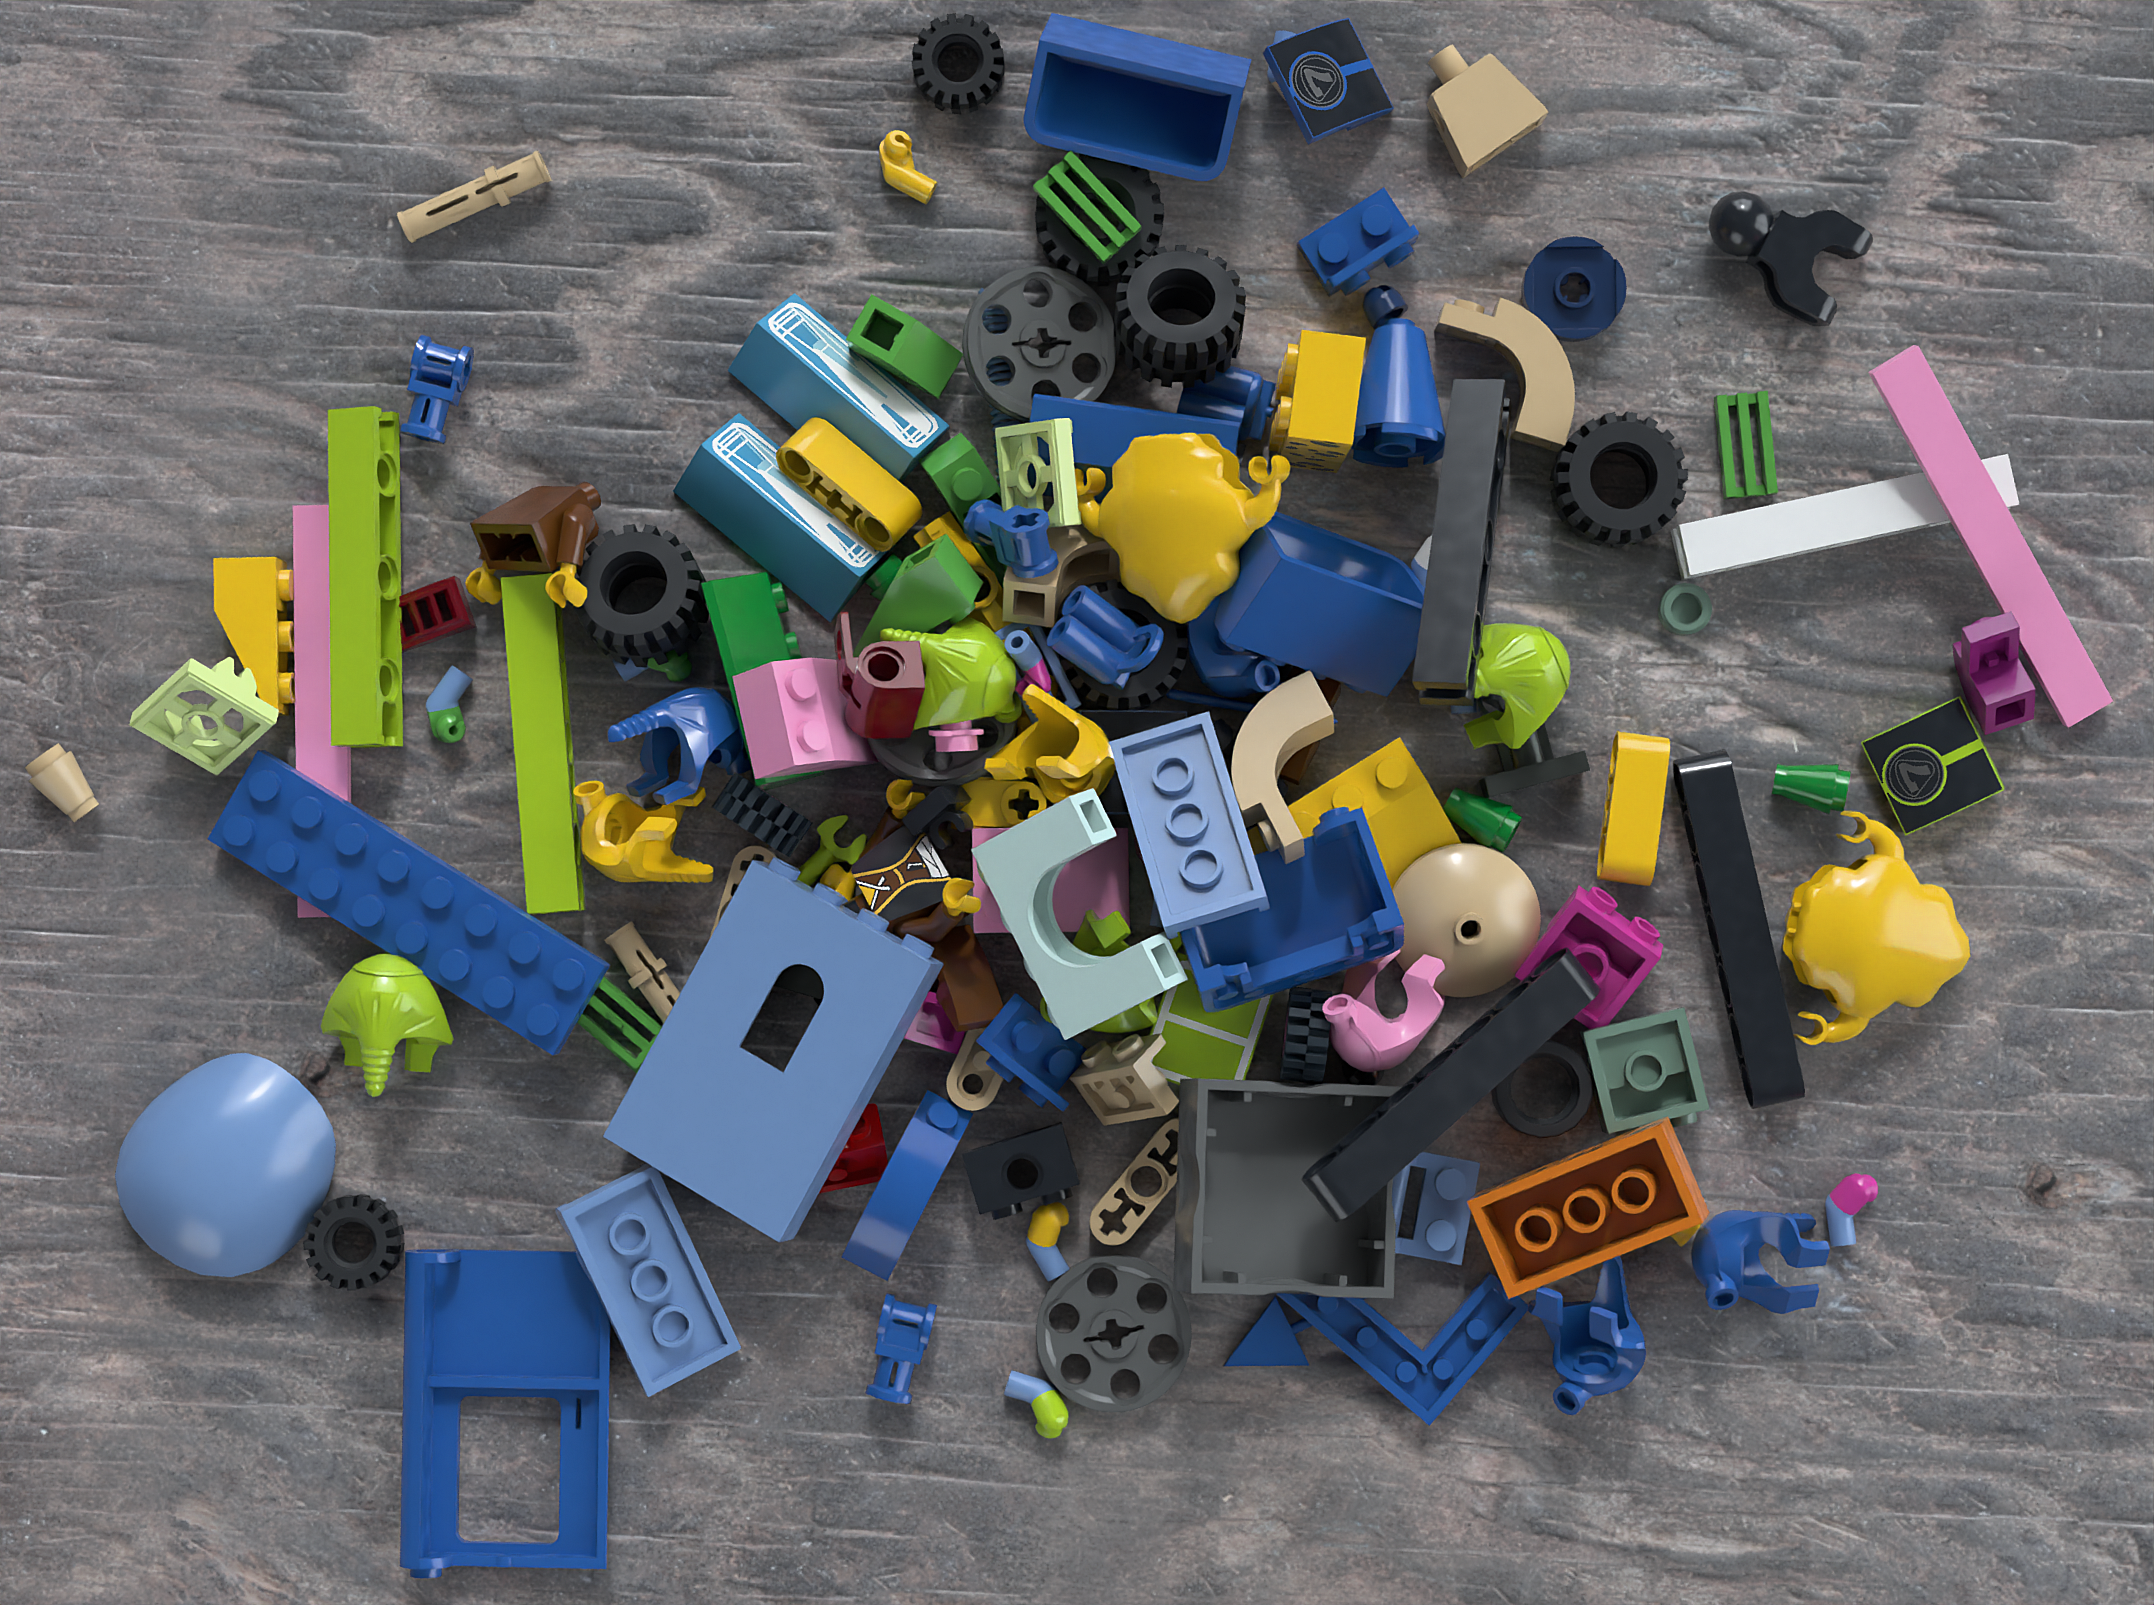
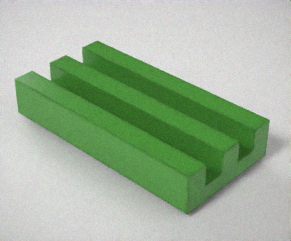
[1033,151,1142,265]
[1714,391,1778,499]
[577,976,663,1074]

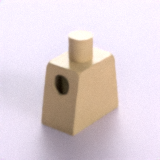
[1427,44,1548,178]

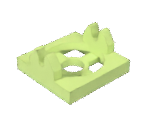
[995,418,1082,528]
[129,657,279,776]

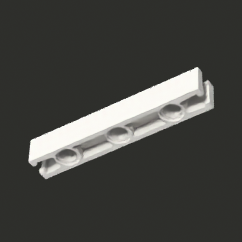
[1671,454,2019,580]

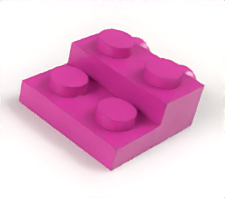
[1515,885,1663,1029]

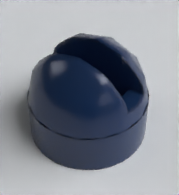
[1362,285,1408,329]

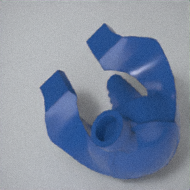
[1187,593,1280,698]
[608,687,752,805]
[1691,1210,1830,1314]
[1528,1256,1646,1415]

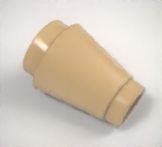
[25,743,99,822]

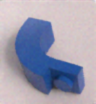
[842,1090,973,1281]

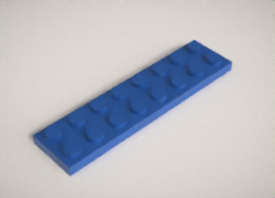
[207,750,610,1055]

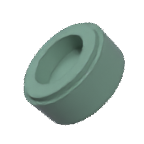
[1658,583,1712,636]

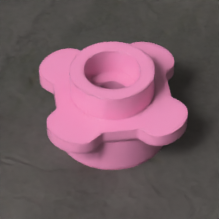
[929,720,984,752]

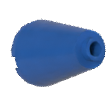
[1351,318,1446,468]

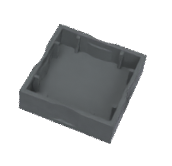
[1173,1078,1400,1299]

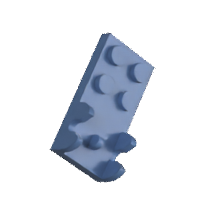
[1109,711,1270,940]
[555,1163,741,1397]

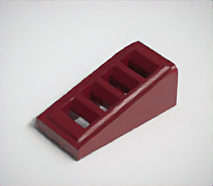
[399,575,477,653]

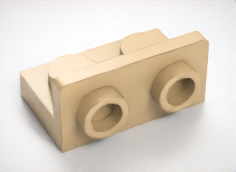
[1069,1033,1179,1126]

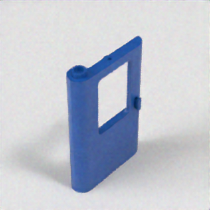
[400,1249,610,1578]

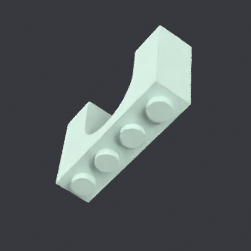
[971,788,1188,1040]

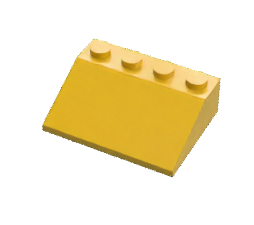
[1247,737,1461,889]

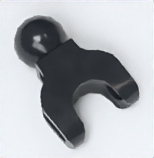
[1708,191,1873,327]

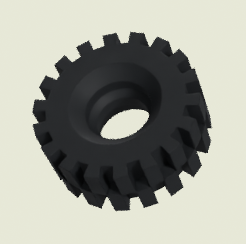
[1035,153,1164,286]

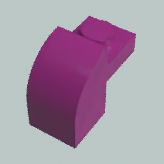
[1952,611,2036,735]

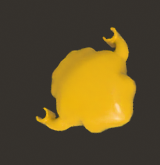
[1075,433,1290,624]
[1781,811,1970,1045]

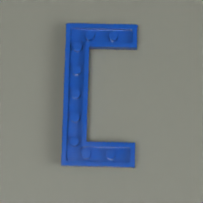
[1276,1271,1528,1426]

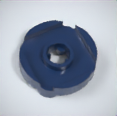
[1521,236,1627,342]

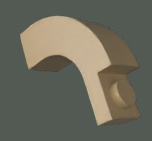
[1434,297,1575,452]
[1002,523,1121,627]
[1232,670,1334,864]

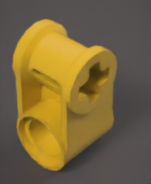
[951,777,1051,830]

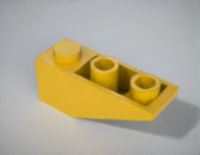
[213,557,295,716]

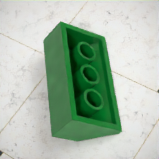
[701,572,825,791]

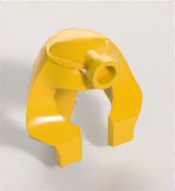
[984,684,1115,804]
[573,781,713,883]

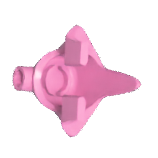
[1322,949,1445,1072]

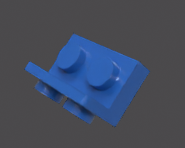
[1296,187,1420,297]
[976,992,1087,1112]

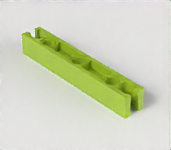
[328,406,403,749]
[501,573,586,915]

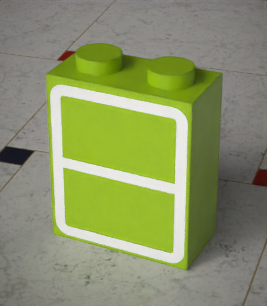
[1148,952,1274,1085]

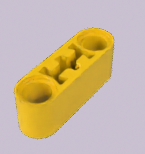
[776,417,922,552]
[1597,731,1670,886]

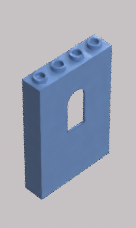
[603,857,944,1242]

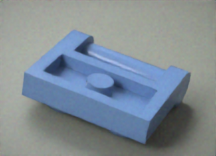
[1392,1151,1480,1265]

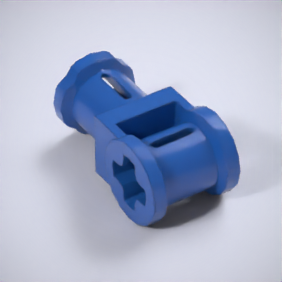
[400,335,474,444]
[963,499,1059,578]
[865,1293,937,1404]

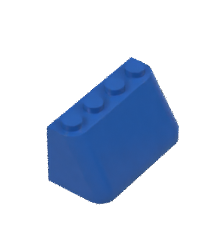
[1024,13,1252,181]
[1214,511,1425,697]

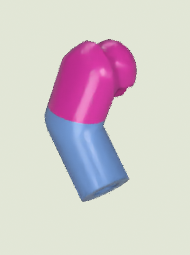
[1004,630,1052,697]
[1825,1173,1878,1246]

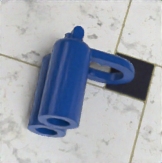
[1176,366,1276,441]
[1047,585,1164,690]

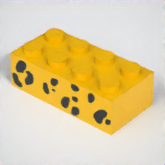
[1269,330,1366,473]

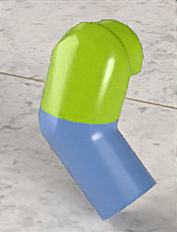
[1004,1370,1068,1439]

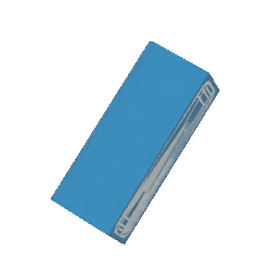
[728,293,950,483]
[673,413,896,623]

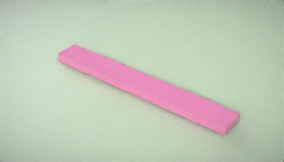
[1868,345,2113,728]
[293,505,351,918]

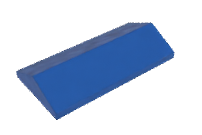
[1027,394,1240,504]

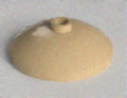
[1392,843,1541,997]

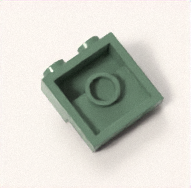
[1580,1007,1710,1137]

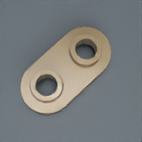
[946,1027,1004,1111]

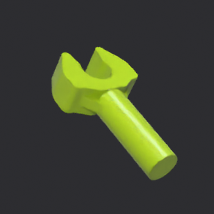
[797,815,868,886]

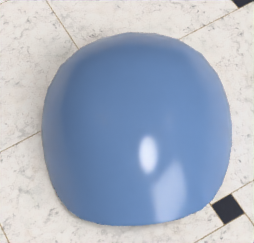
[115,1053,336,1277]

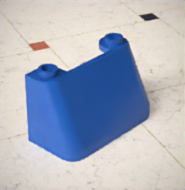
[1179,807,1404,1012]

